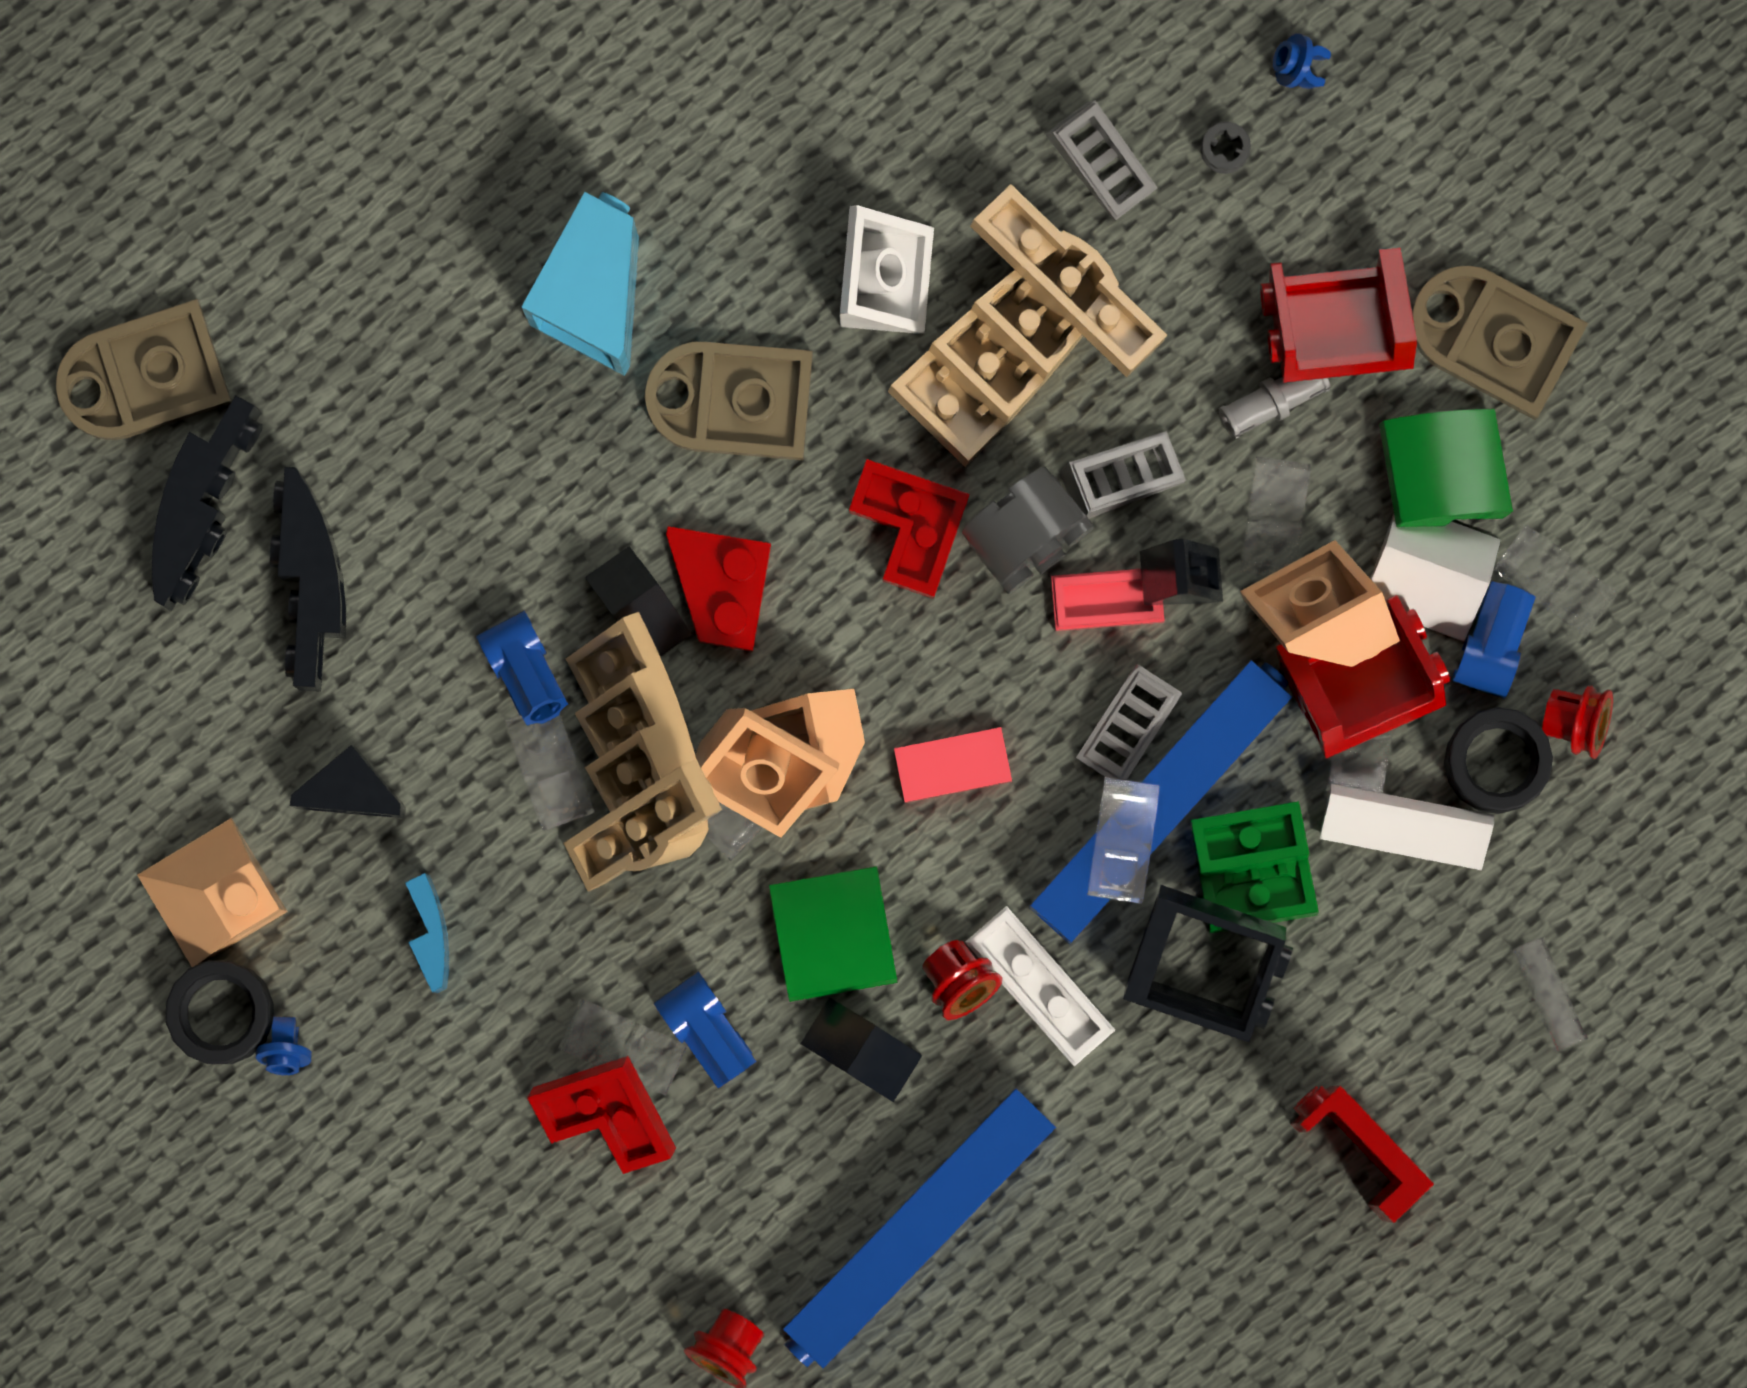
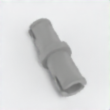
[1219,377,1331,439]

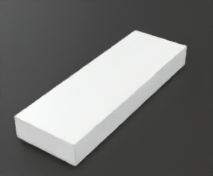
[1320,783,1494,870]
[965,906,1115,1066]

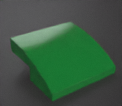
[1379,409,1513,527]
[1191,801,1319,934]
[769,866,898,1002]

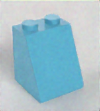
[521,192,639,376]

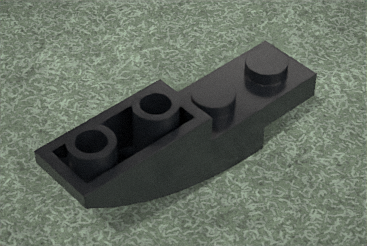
[152,395,263,612]
[270,467,347,692]

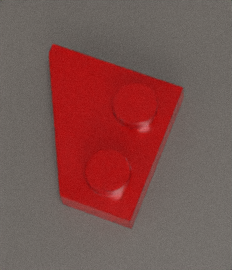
[666,526,771,652]

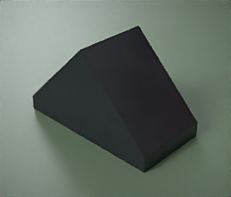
[1140,539,1223,605]
[585,546,692,657]
[290,745,406,819]
[800,997,922,1102]

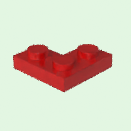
[849,459,970,599]
[527,1056,676,1174]

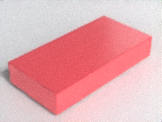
[1051,569,1165,631]
[894,727,1012,803]

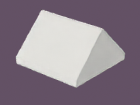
[840,205,934,334]
[1370,514,1501,642]

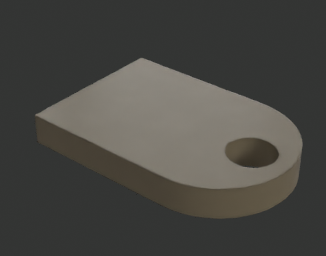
[1412,266,1588,420]
[56,299,232,440]
[645,342,813,460]

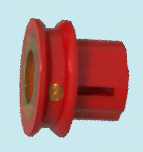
[1542,685,1613,759]
[922,939,1003,1020]
[684,1309,765,1388]

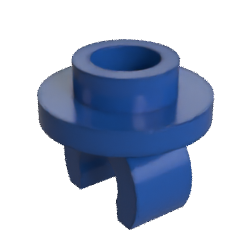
[1273,33,1331,89]
[256,1017,312,1075]

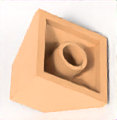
[1240,540,1400,667]
[751,689,865,810]
[696,708,840,838]
[137,818,288,967]

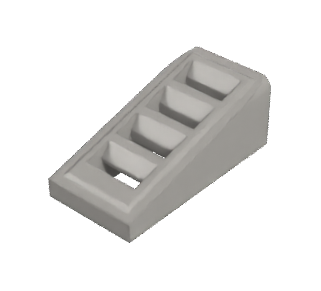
[1045,100,1158,221]
[1060,431,1186,519]
[1076,664,1182,788]

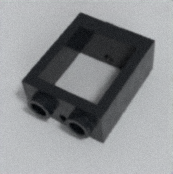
[1123,885,1293,1042]

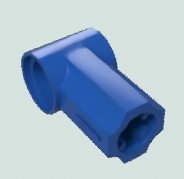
[1452,581,1536,699]
[476,610,568,726]
[653,971,757,1089]

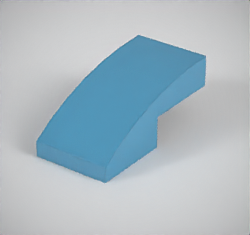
[405,873,449,993]

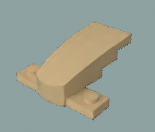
[888,184,1167,467]
[563,612,722,892]

